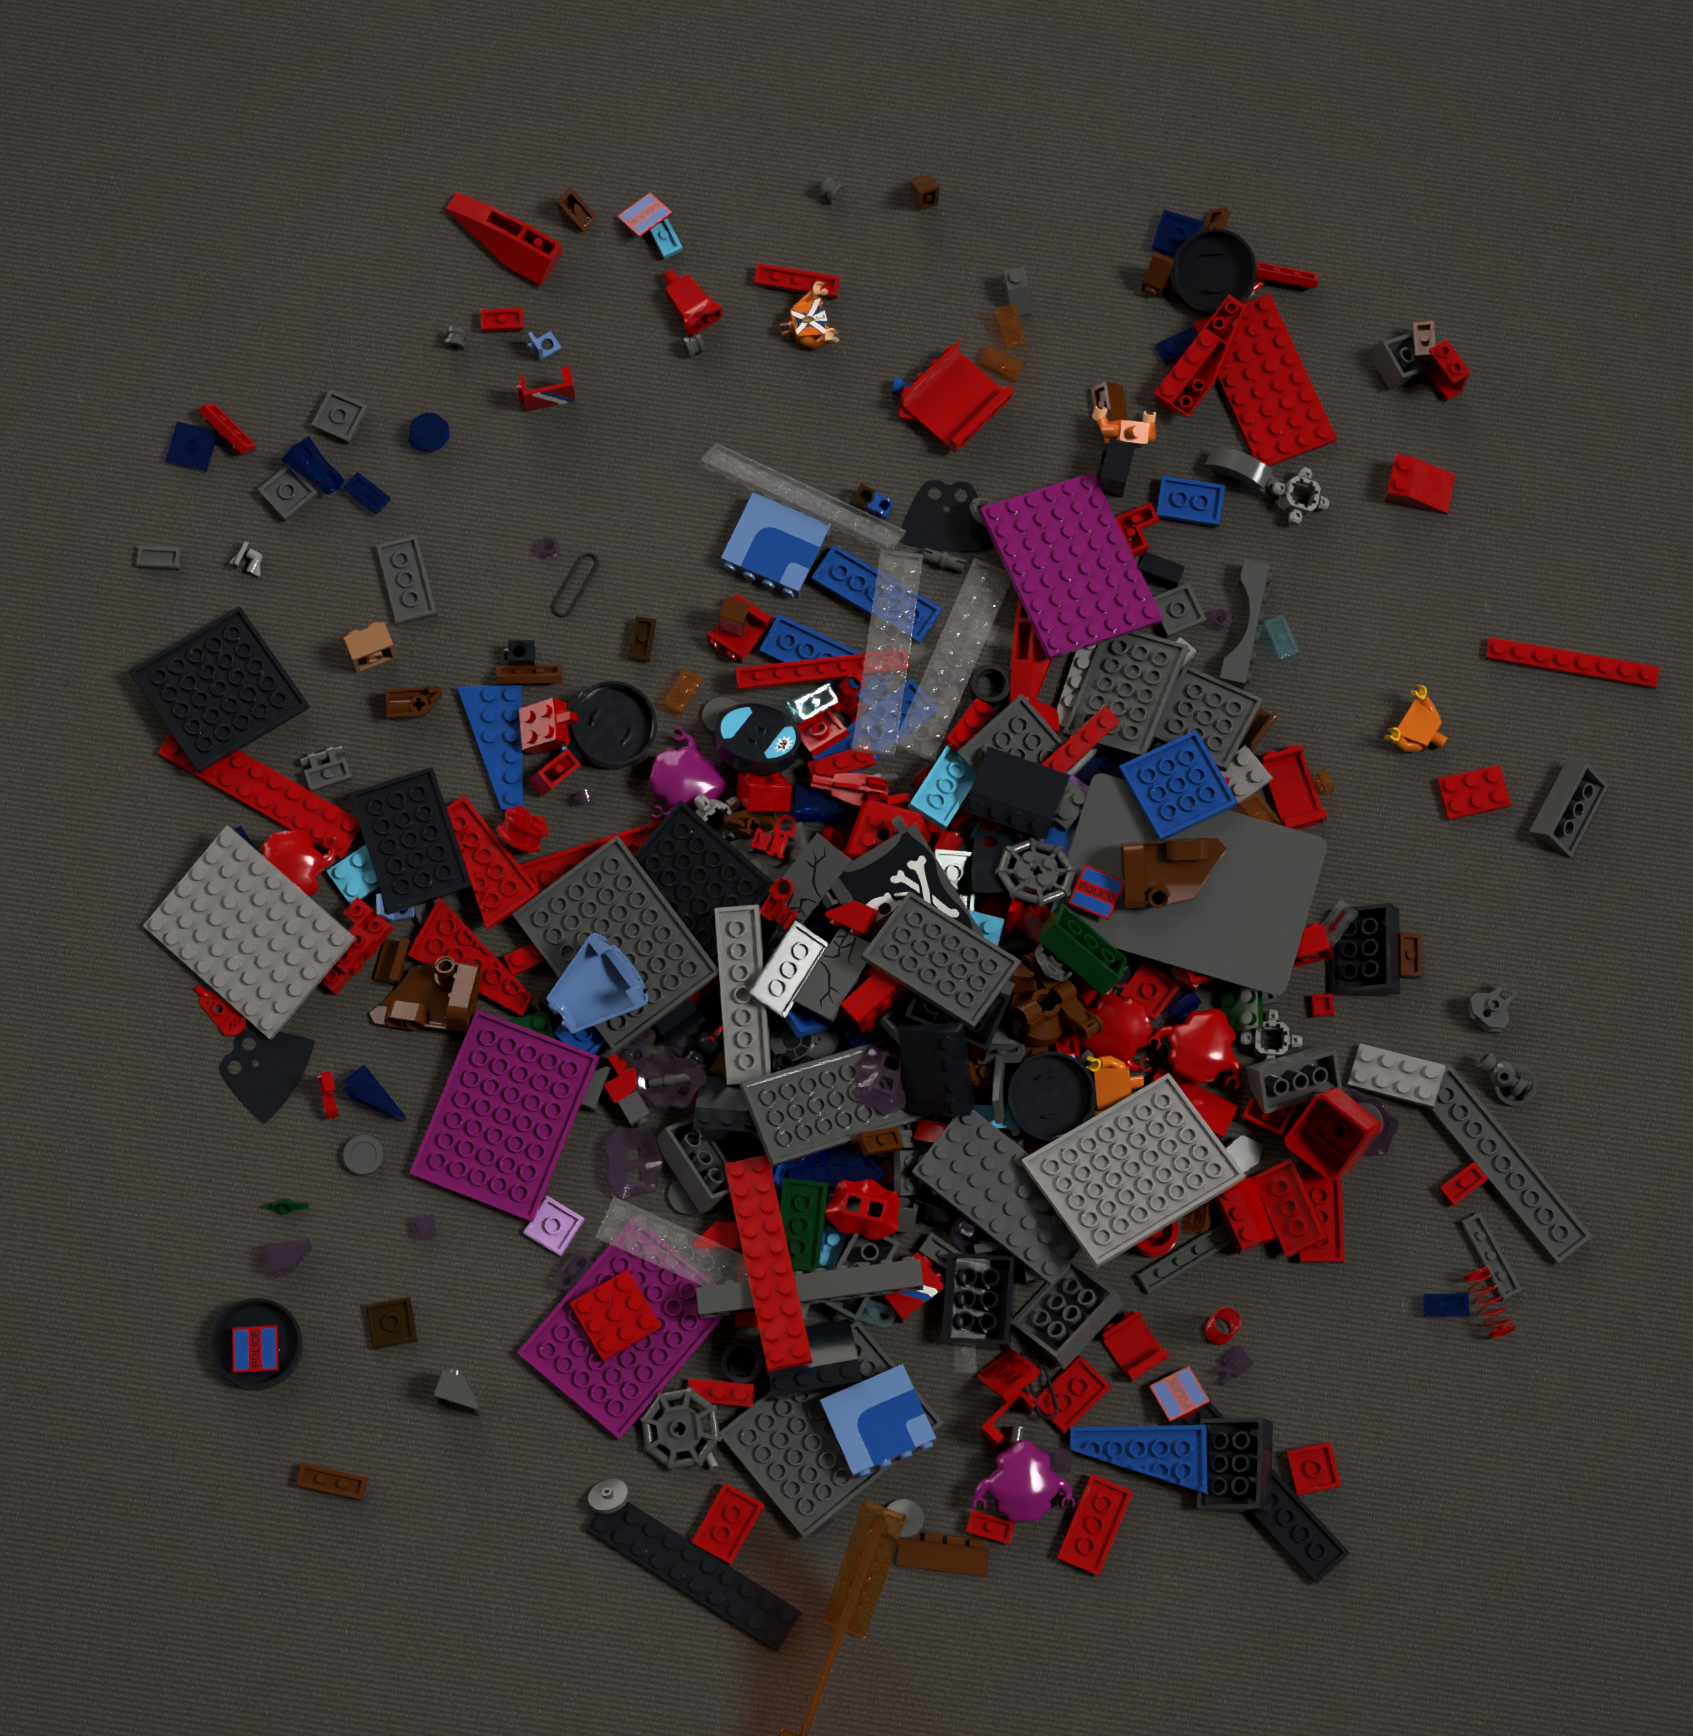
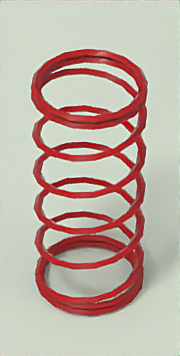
[911,766,973,830]
[1463,1267,1516,1339]
[1204,1307,1241,1345]

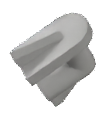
[229,541,263,578]

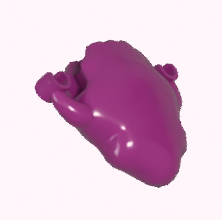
[648,728,726,822]
[971,1439,1075,1522]

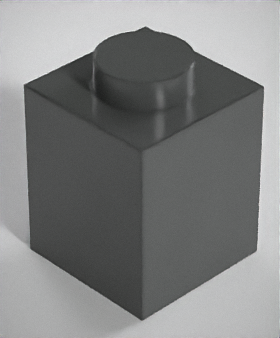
[618,1091,651,1129]

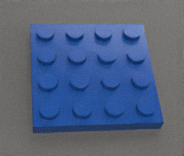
[1119,730,1238,841]

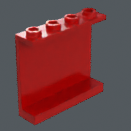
[899,341,1014,454]

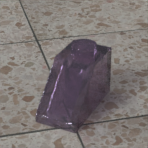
[264,1239,312,1278]

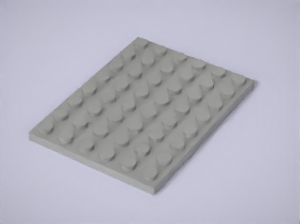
[143,825,357,1039]
[1021,1073,1246,1268]

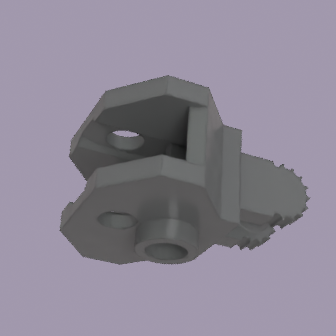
[1467,982,1518,1033]

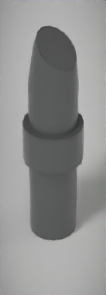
[649,1074,691,1087]

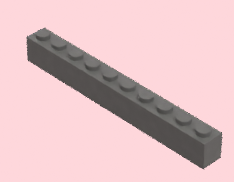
[696,1256,924,1319]

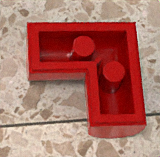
[1115,502,1160,558]
[1241,1097,1297,1137]

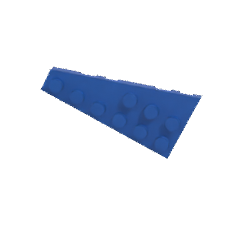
[457,685,524,812]
[1070,1425,1208,1494]

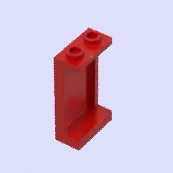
[1260,744,1328,830]

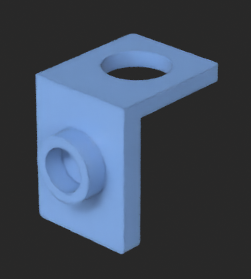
[527,331,561,361]
[376,893,414,922]

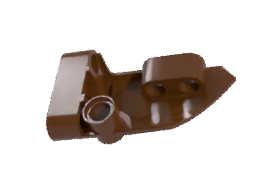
[1121,837,1226,908]
[369,956,481,1033]

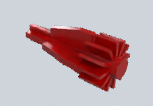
[810,773,888,807]

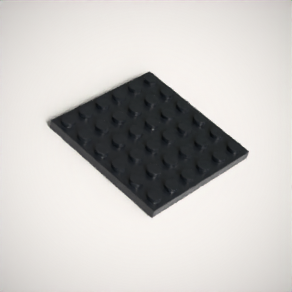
[129,606,310,774]
[633,800,774,961]

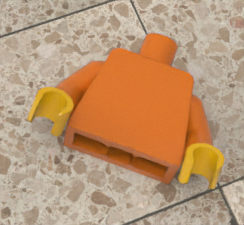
[1385,685,1448,752]
[1086,1056,1144,1116]

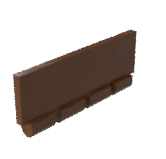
[896,1532,989,1577]

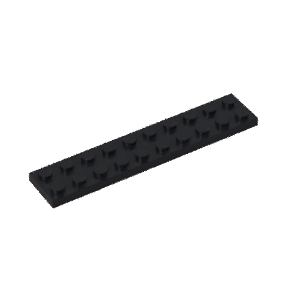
[1161,1402,1350,1584]
[586,1501,802,1652]

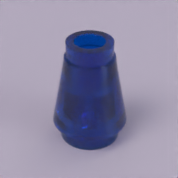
[1168,989,1202,1019]

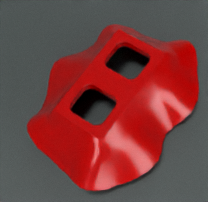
[825,1179,900,1240]

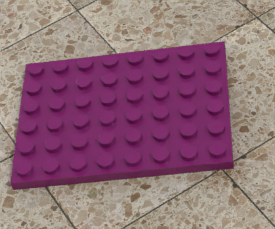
[979,472,1164,660]
[409,1009,600,1222]
[517,1217,725,1440]

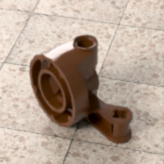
[1007,949,1104,1046]

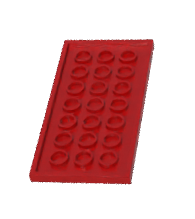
[1193,293,1337,467]

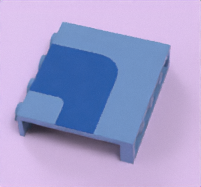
[721,492,831,598]
[820,1364,936,1479]

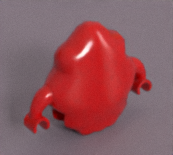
[261,830,338,896]
[1076,975,1153,1072]
[1147,1008,1241,1091]

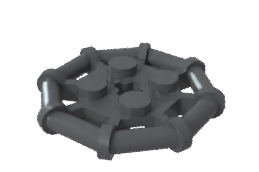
[995,837,1077,907]
[640,1387,722,1471]

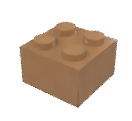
[344,622,397,673]

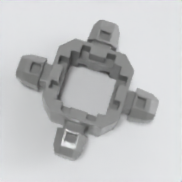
[1271,467,1330,526]
[694,794,741,842]
[1240,1009,1302,1062]

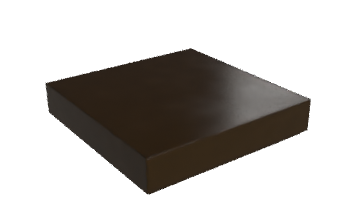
[366,1297,418,1350]

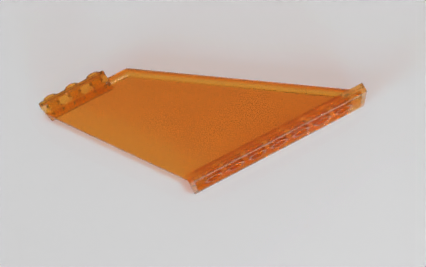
[778,1499,907,1736]

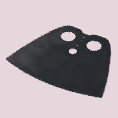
[897,480,992,552]
[972,827,1062,893]
[219,1029,315,1124]

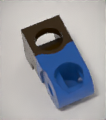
[850,483,894,520]

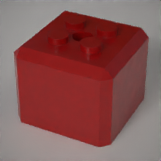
[845,799,931,861]
[1284,1087,1382,1181]

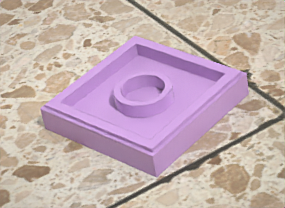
[523,1196,585,1257]

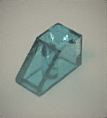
[784,683,838,722]

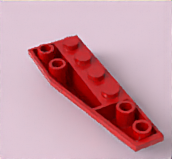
[445,192,563,287]
[1154,295,1246,418]
[1010,597,1052,703]

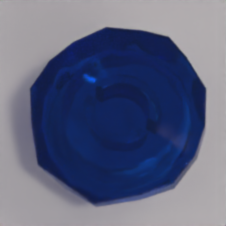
[408,412,450,453]

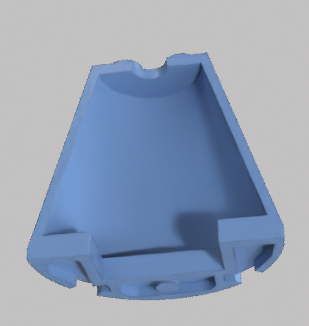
[546,933,648,1034]

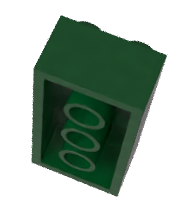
[1037,903,1128,996]

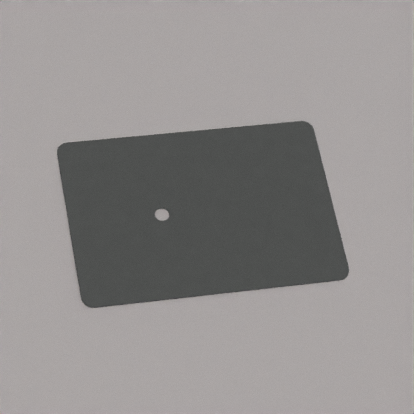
[1050,774,1327,995]

